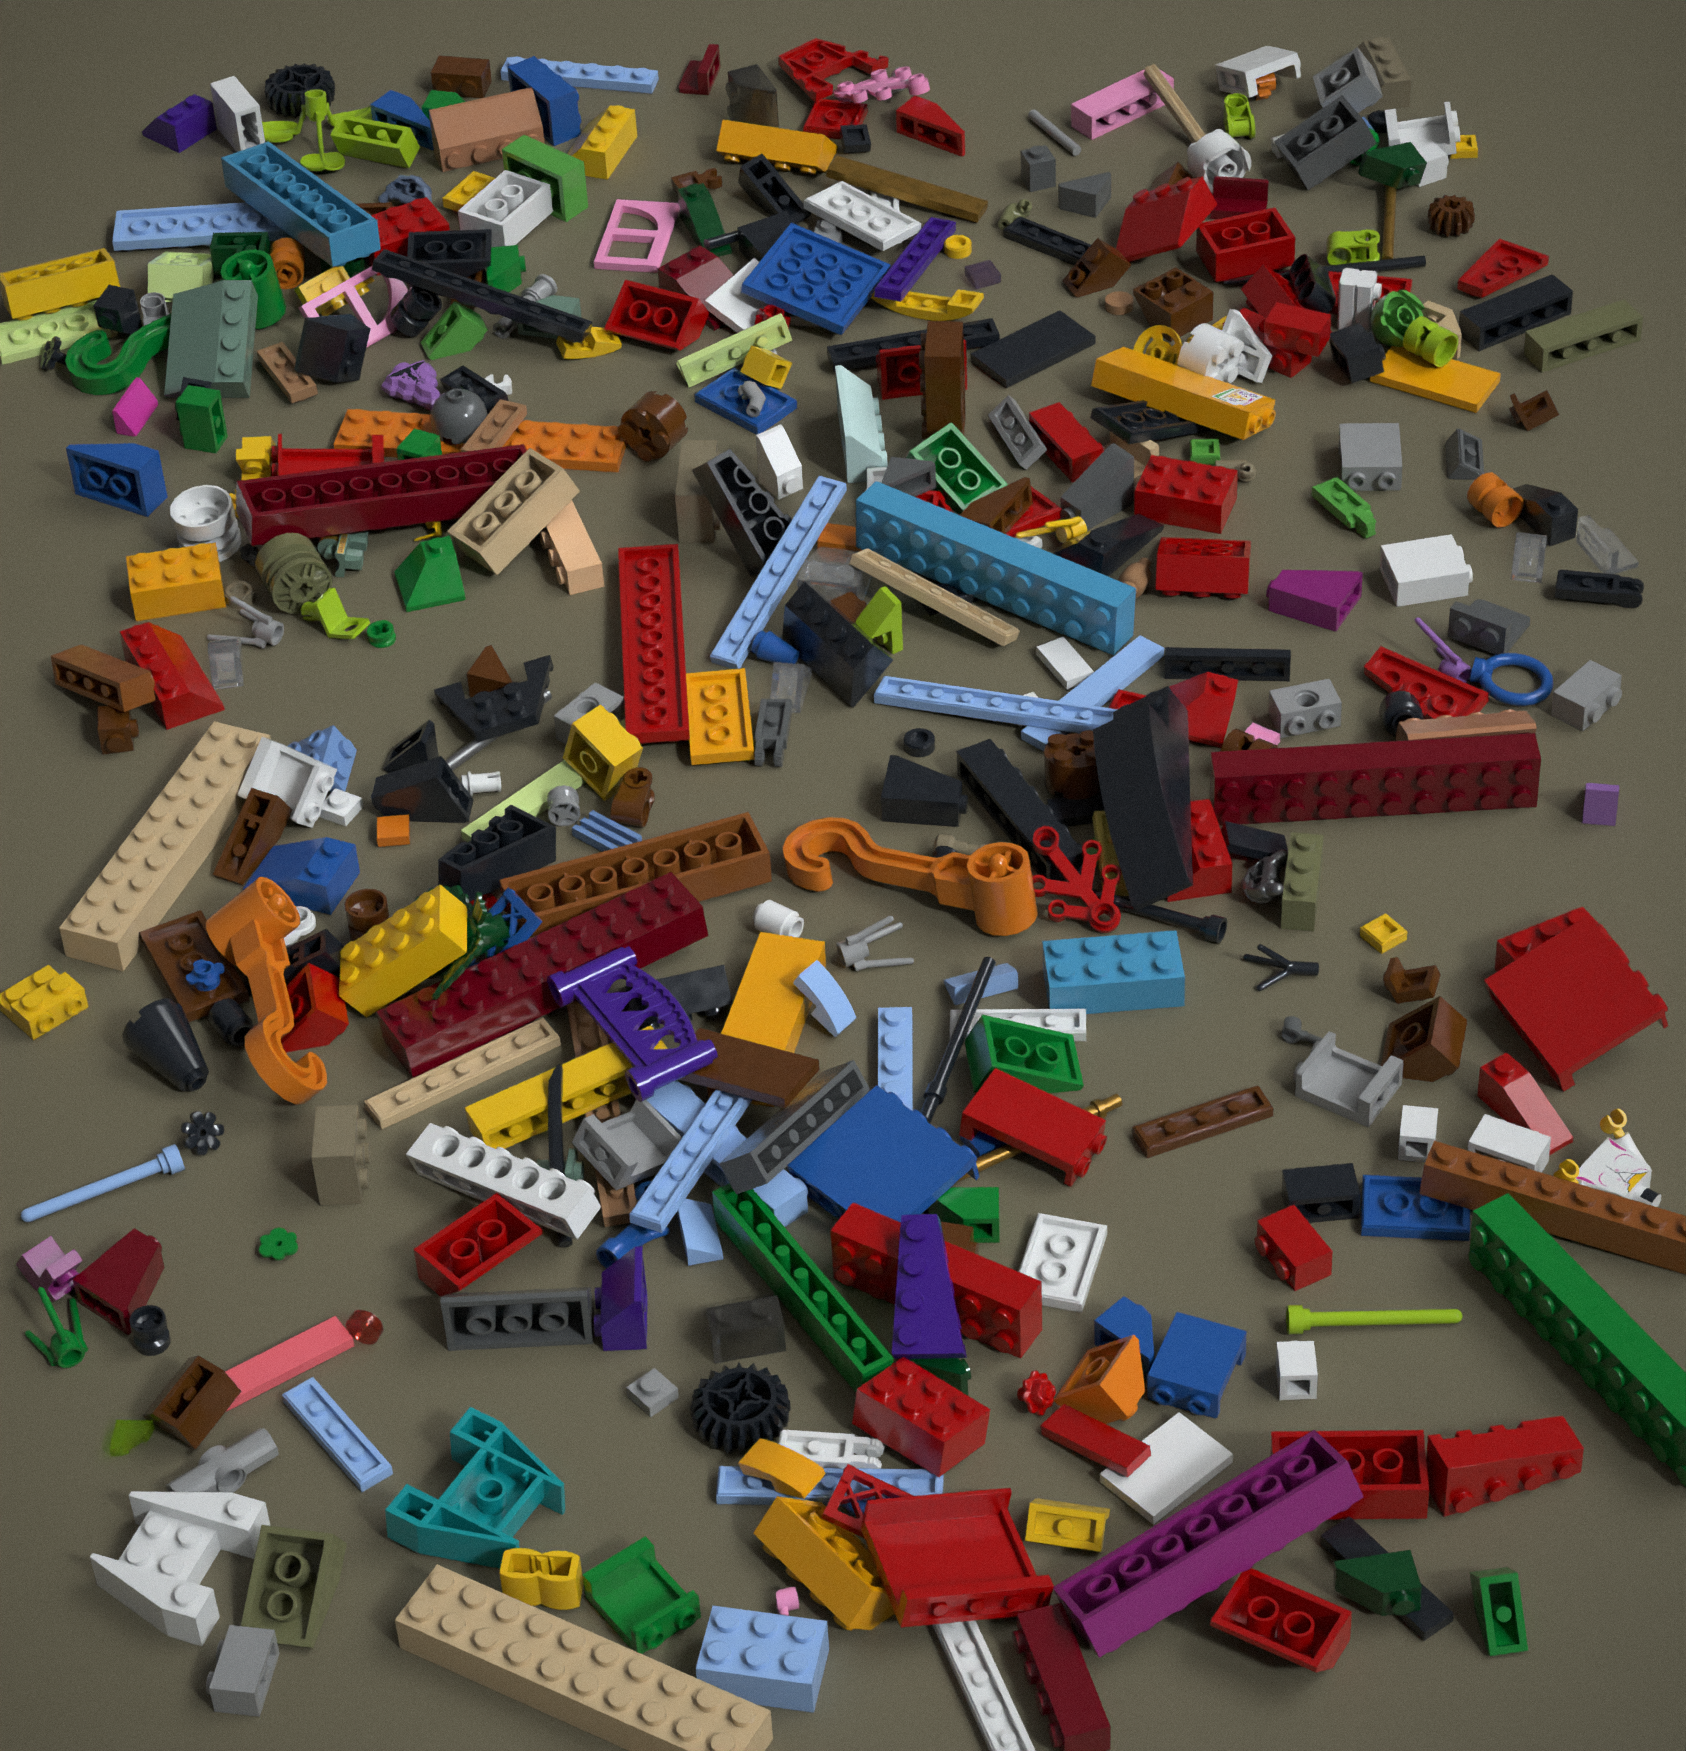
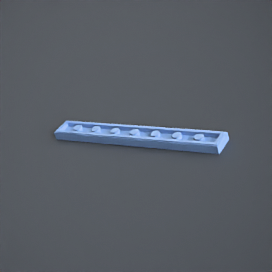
[710,476,847,669]
[874,676,1118,733]

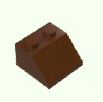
[1381,996,1467,1082]

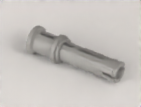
[493,274,558,339]

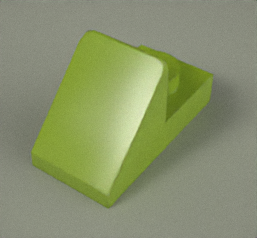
[856,586,903,654]

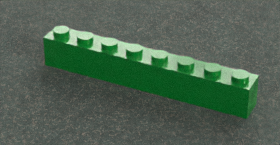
[712,1183,894,1393]

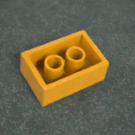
[126,542,226,621]

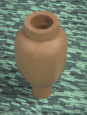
[1118,558,1151,598]

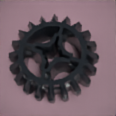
[264,63,336,118]
[690,1362,791,1455]

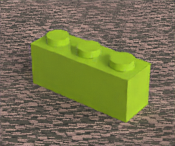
[330,114,420,168]

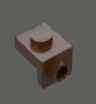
[1509,390,1559,431]
[1383,957,1441,1004]

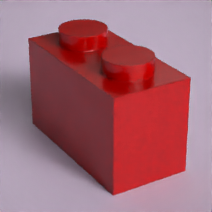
[1264,302,1331,357]
[1254,1205,1333,1291]

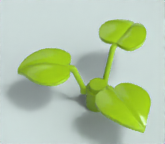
[262,89,372,171]

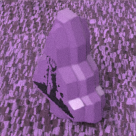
[381,360,440,411]

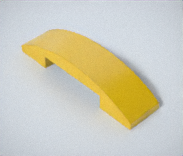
[871,289,984,321]

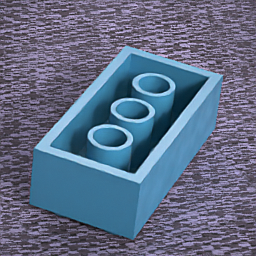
[1042,930,1185,1014]

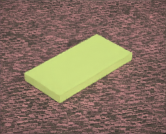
[0,300,112,365]

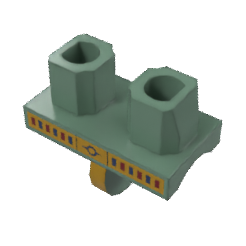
[317,531,368,577]

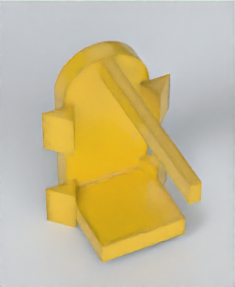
[414,521,442,541]

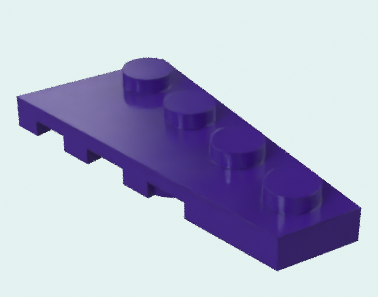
[892,1214,967,1359]

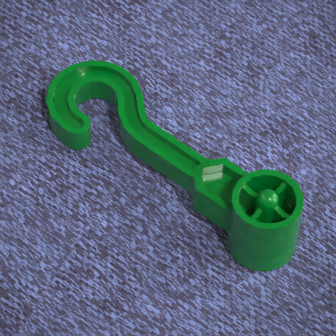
[65,249,286,395]

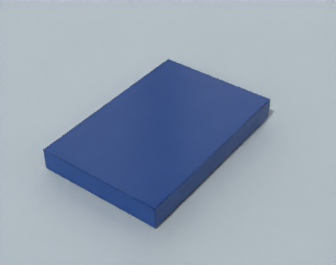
[695,368,797,435]
[1361,1175,1470,1241]

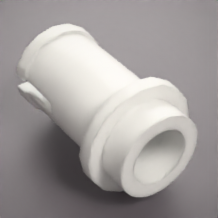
[461,771,501,797]

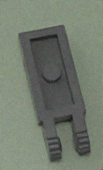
[754,698,793,767]

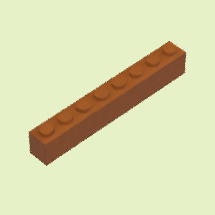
[1419,1141,1686,1274]

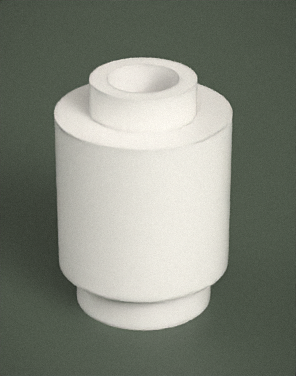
[753,900,804,938]

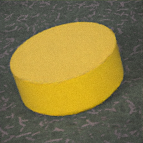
[944,235,972,259]

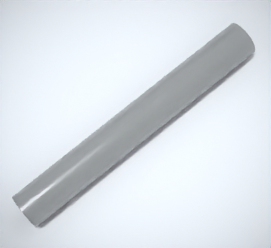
[1028,109,1081,156]

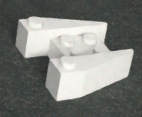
[90,1491,270,1646]

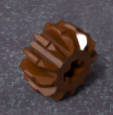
[1427,194,1475,238]

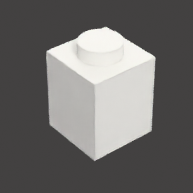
[1416,142,1449,187]
[1398,1105,1438,1162]
[1276,1341,1318,1400]

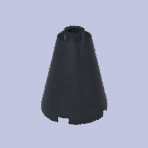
[122,998,209,1091]

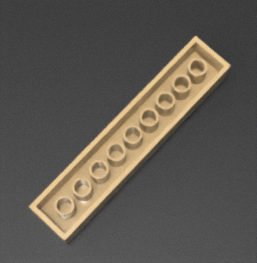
[59,721,271,972]
[395,1564,773,1751]

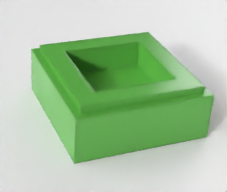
[1189,439,1220,466]

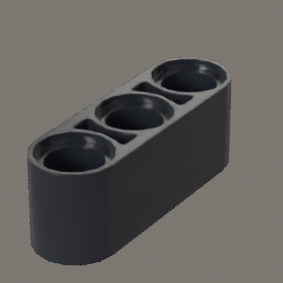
[1290,254,1336,314]

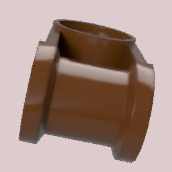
[611,767,655,828]

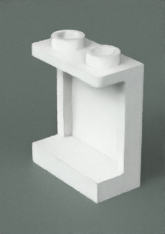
[1215,46,1301,98]
[1385,102,1461,155]
[237,737,337,828]

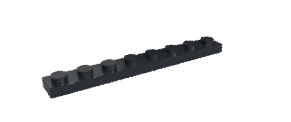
[372,249,593,343]

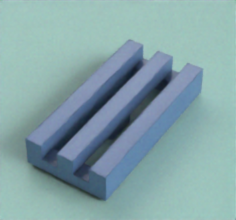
[572,810,642,852]

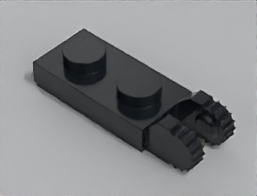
[1555,569,1644,609]

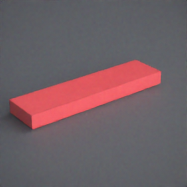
[225,1316,354,1412]

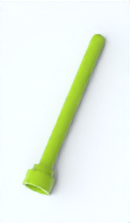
[1286,1305,1463,1335]

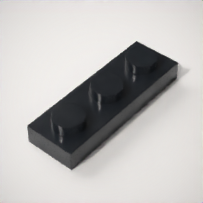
[440,365,509,414]

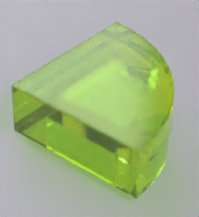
[109,1419,155,1457]

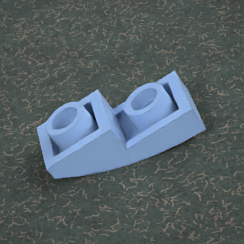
[793,960,856,1037]

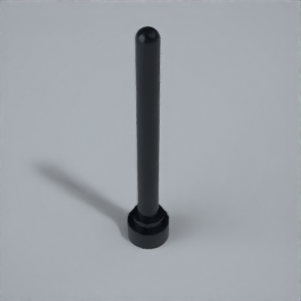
[1079,889,1227,943]

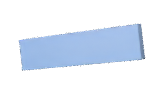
[282,1377,393,1492]

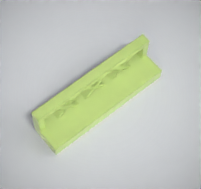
[676,313,792,388]

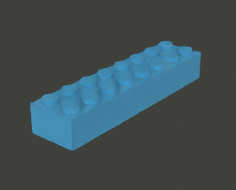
[221,141,381,267]

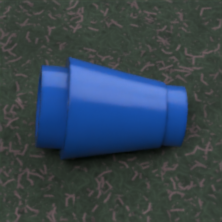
[751,631,800,668]

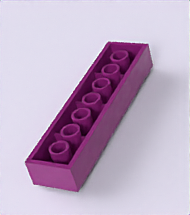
[1053,1430,1364,1658]

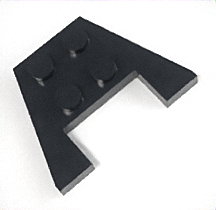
[434,655,554,742]

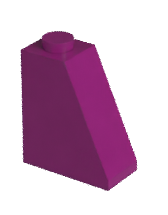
[1266,570,1363,632]

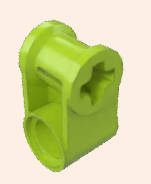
[1223,93,1255,138]
[1326,229,1380,265]

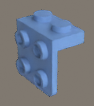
[288,725,357,793]

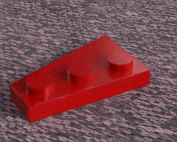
[1457,238,1549,298]

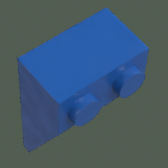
[66,443,167,517]
[243,837,360,915]

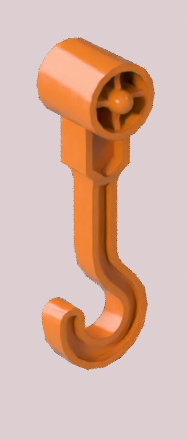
[783,817,1038,936]
[206,877,327,1104]

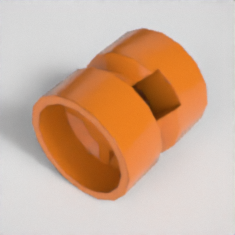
[269,238,305,289]
[1467,472,1524,528]

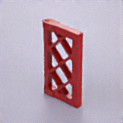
[821,1464,914,1539]

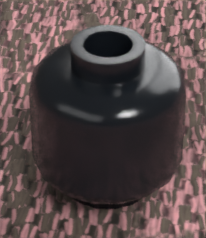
[1379,691,1423,737]

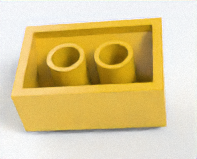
[567,105,637,180]

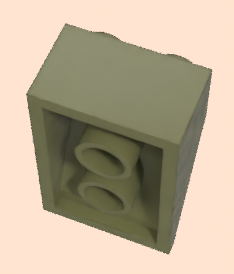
[241,1525,347,1649]

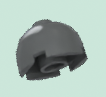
[430,389,488,444]

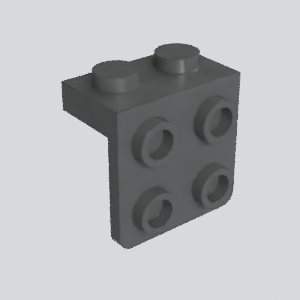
[1448,599,1530,655]

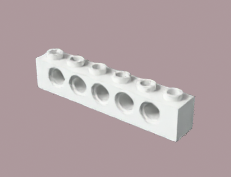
[406,1123,601,1240]

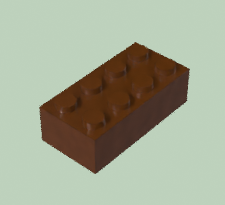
[919,321,966,439]

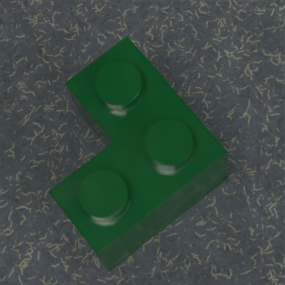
[210,232,270,276]

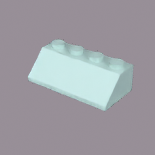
[835,365,888,483]

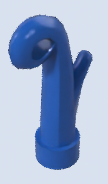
[596,1181,670,1268]

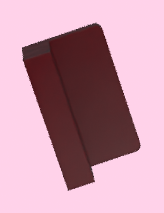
[678,44,721,96]
[1210,176,1269,220]

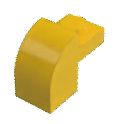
[236,436,275,480]

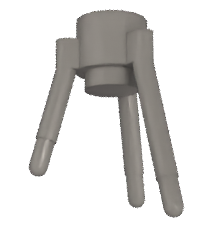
[207,596,284,648]
[836,916,914,971]

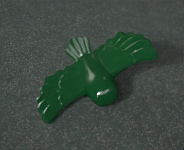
[414,885,511,1001]

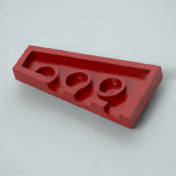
[1364,646,1489,720]

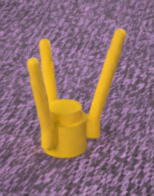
[1016,516,1087,543]

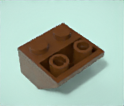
[1133,267,1214,342]
[143,1355,242,1450]

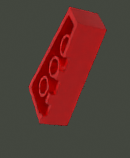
[1426,1415,1584,1517]

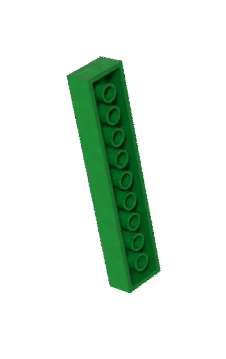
[1468,1193,1686,1487]

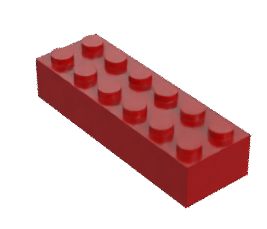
[830,1203,1042,1359]

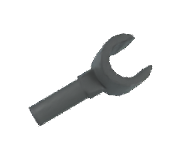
[1282,1016,1323,1044]

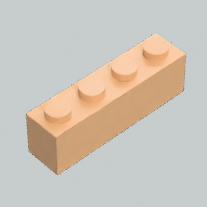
[540,500,604,595]

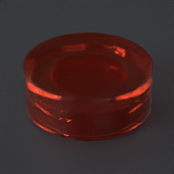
[346,1310,384,1345]

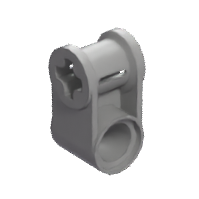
[140,292,170,326]

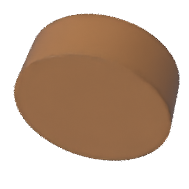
[1105,291,1133,315]

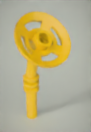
[1133,316,1227,365]

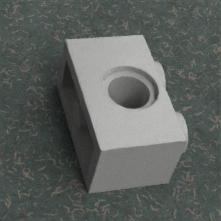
[1268,679,1342,738]
[554,683,625,744]

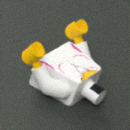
[1553,1108,1661,1207]

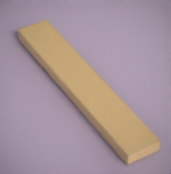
[849,548,1020,646]
[364,1018,561,1130]

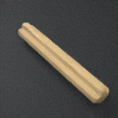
[1143,64,1206,143]

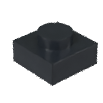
[839,124,871,153]

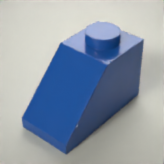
[1094,1296,1154,1381]

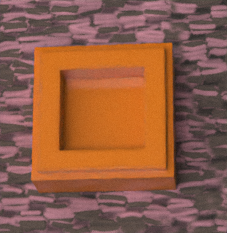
[377,814,410,847]

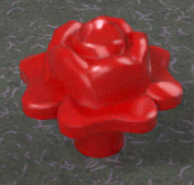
[1017,1370,1056,1416]

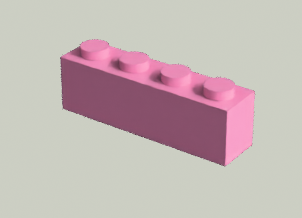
[1071,69,1174,140]

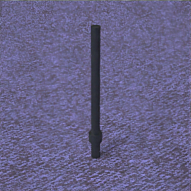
[920,957,996,1124]

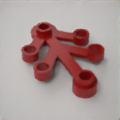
[1032,826,1121,933]

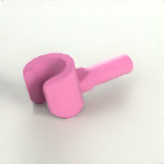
[776,1587,799,1616]

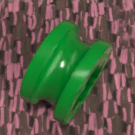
[367,620,396,648]

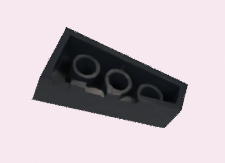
[692,449,792,576]
[438,805,556,903]

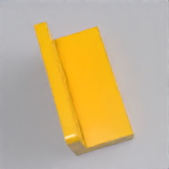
[1025,1498,1110,1552]

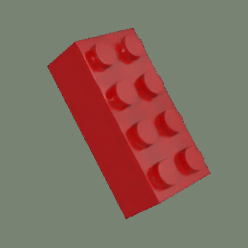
[1270,1430,1429,1520]

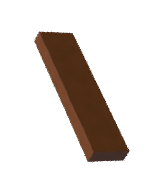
[1132,1085,1274,1158]

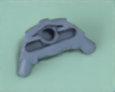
[378,175,432,204]

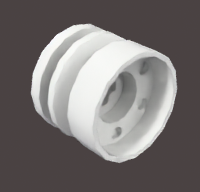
[170,485,241,562]

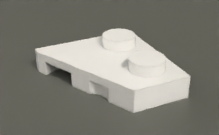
[1222,309,1272,383]

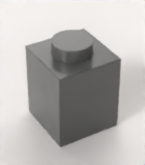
[1020,145,1056,192]

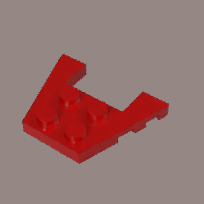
[778,38,889,102]

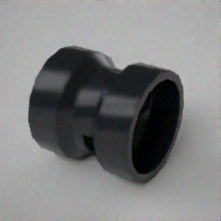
[130,1305,171,1356]

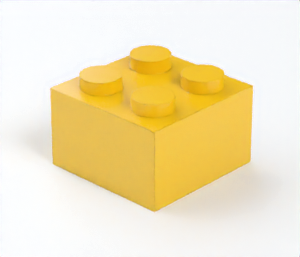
[563,704,643,801]

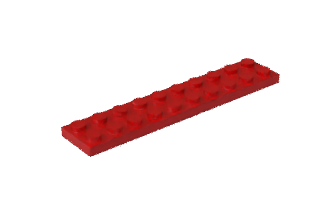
[618,544,690,744]

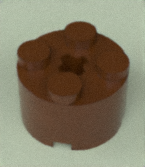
[618,391,688,462]
[1044,730,1100,800]

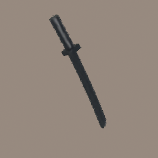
[548,1064,573,1248]

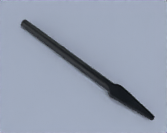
[1223,255,1426,284]

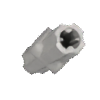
[166,1428,279,1493]

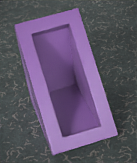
[1582,783,1619,826]

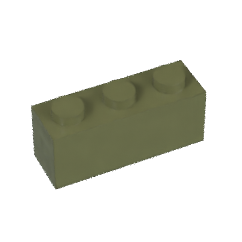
[1281,832,1324,931]

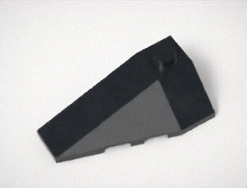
[1052,514,1164,576]

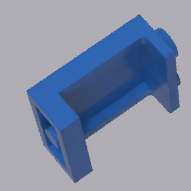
[1147,1312,1247,1418]

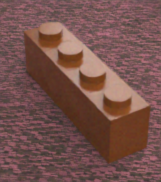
[51,644,155,712]

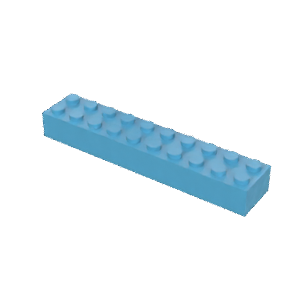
[856,481,1136,655]

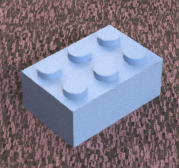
[696,1606,829,1713]

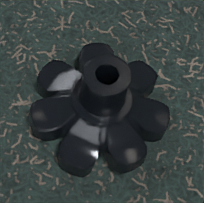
[40,336,67,371]
[180,1111,224,1155]

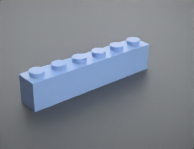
[647,1080,808,1227]

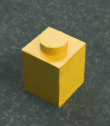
[740,345,792,389]

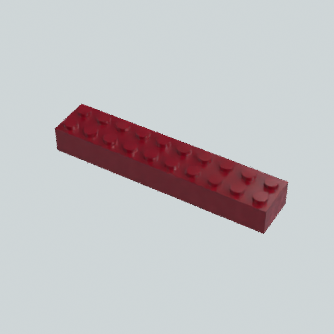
[236,444,527,546]
[1210,733,1541,826]
[376,872,709,1078]

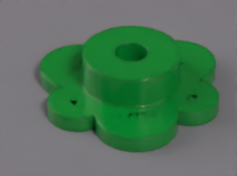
[259,1227,298,1261]

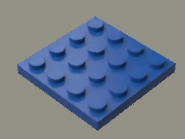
[741,223,891,335]

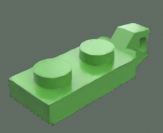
[1311,477,1376,538]

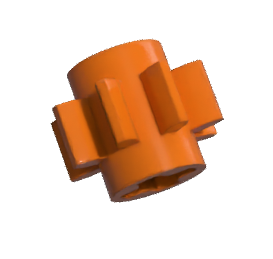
[1255,72,1276,100]

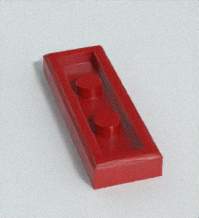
[1040,1404,1151,1477]

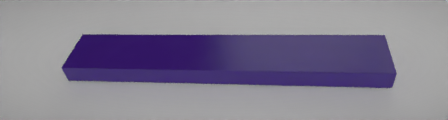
[874,217,956,302]

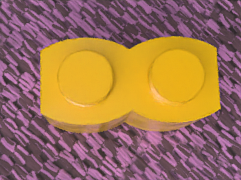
[499,1548,584,1610]

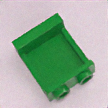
[582,1536,701,1654]

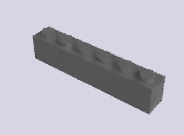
[719,1060,870,1194]

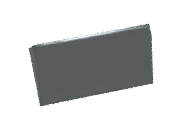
[1445,428,1484,480]

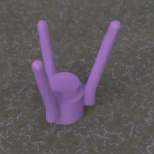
[1415,617,1472,683]

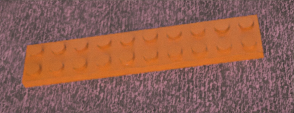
[333,409,628,473]

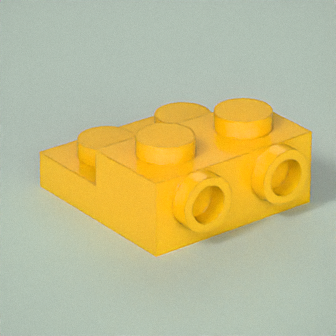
[0,964,88,1041]

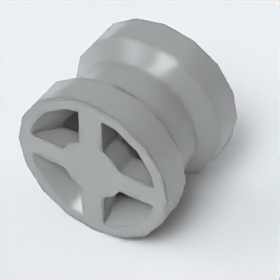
[547,785,580,826]

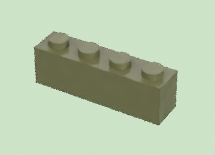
[1524,299,1643,373]

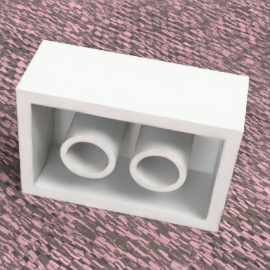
[458,170,553,247]

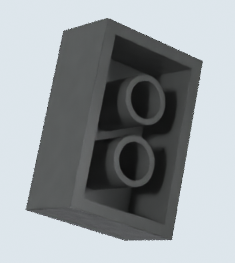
[1274,95,1377,190]

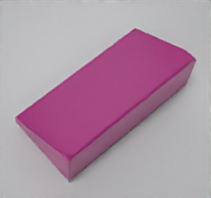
[112,377,158,437]

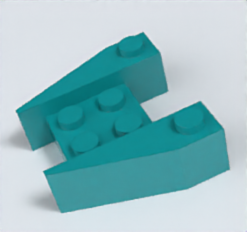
[385,1407,565,1569]

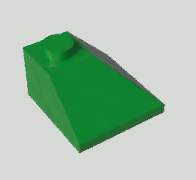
[394,536,466,612]

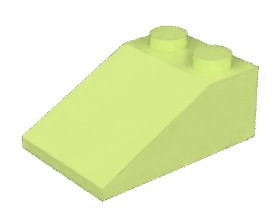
[148,251,214,302]

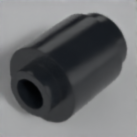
[208,998,253,1046]

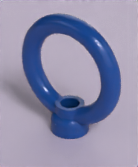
[1470,653,1554,706]

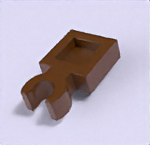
[671,168,722,195]

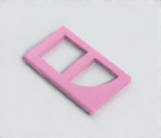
[594,199,679,273]
[299,266,408,347]

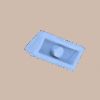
[944,963,1018,1005]
[677,1198,724,1266]

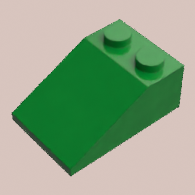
[906,422,1008,514]
[964,1014,1084,1094]

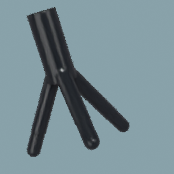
[1243,944,1319,991]

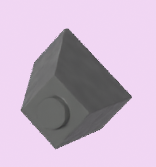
[1060,443,1134,530]

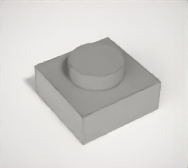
[626,1368,679,1417]

